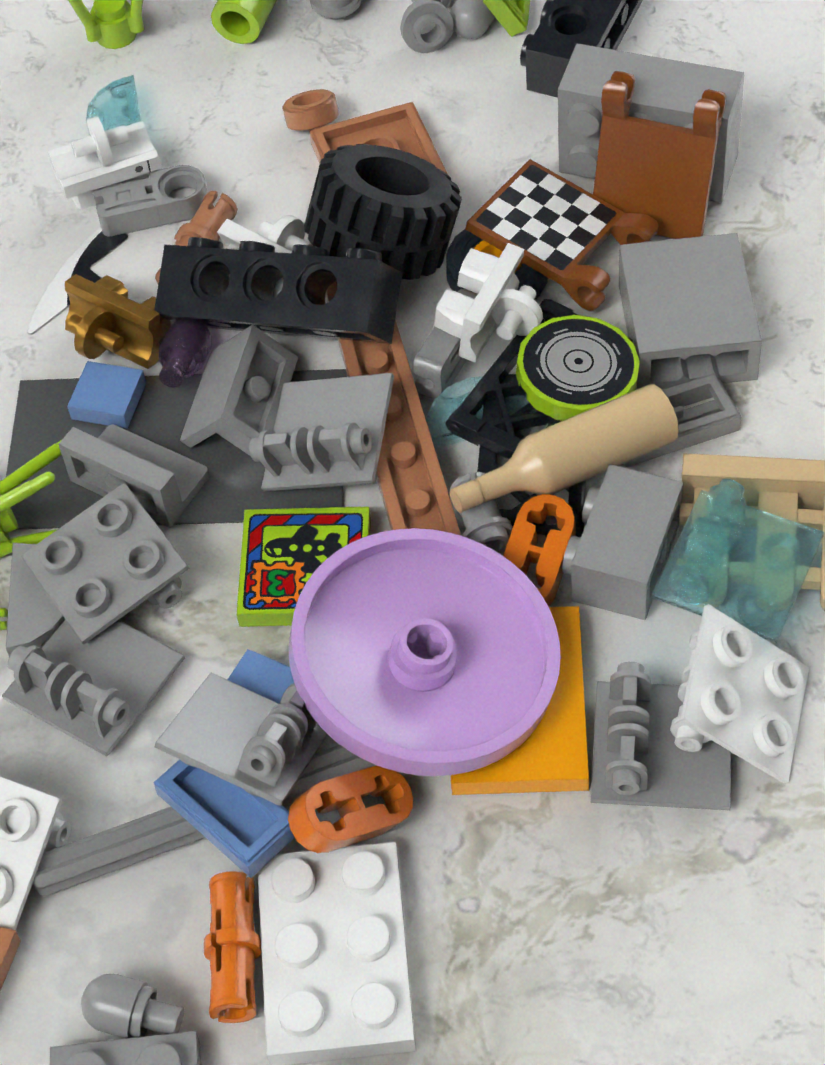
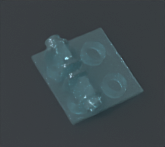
[652,479,825,643]

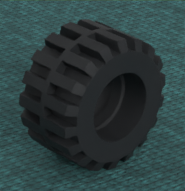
[304,144,462,280]

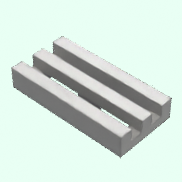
[625,373,741,467]

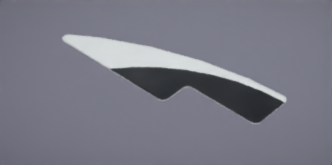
[27,227,128,334]

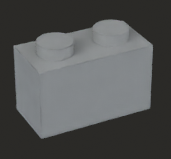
[562,464,683,620]

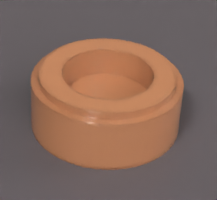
[282,89,339,130]

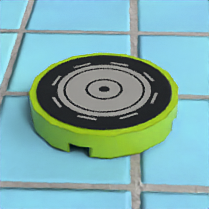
[516,315,640,421]

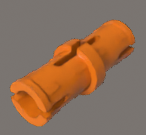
[204,871,261,1023]

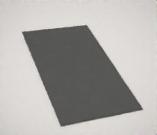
[6,369,347,530]

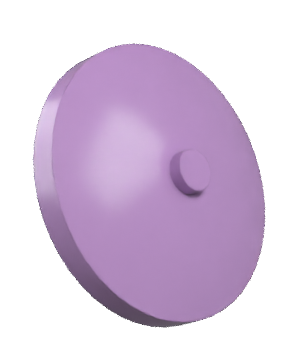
[289,528,561,776]

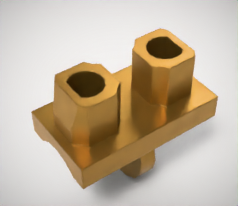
[65,274,171,369]

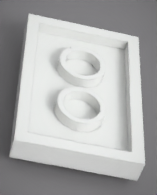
[258,841,416,1065]

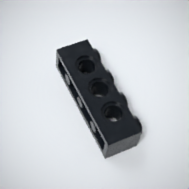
[520,0,643,98]
[154,237,402,344]

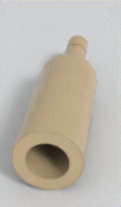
[450,384,679,513]

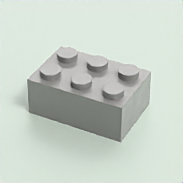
[558,43,744,203]

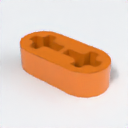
[503,494,576,607]
[288,766,413,853]

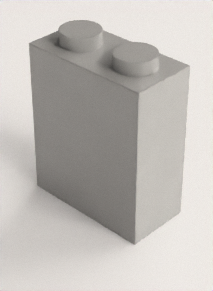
[619,233,762,389]

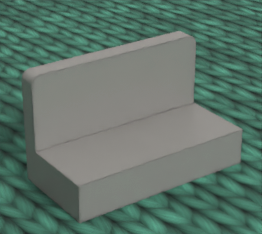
[180,324,298,456]
[58,424,209,528]

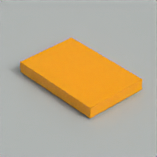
[451,606,589,795]

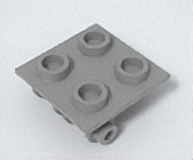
[249,373,394,491]
[21,482,190,645]
[2,620,185,757]
[591,662,731,810]
[154,672,328,806]

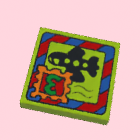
[236,507,371,627]

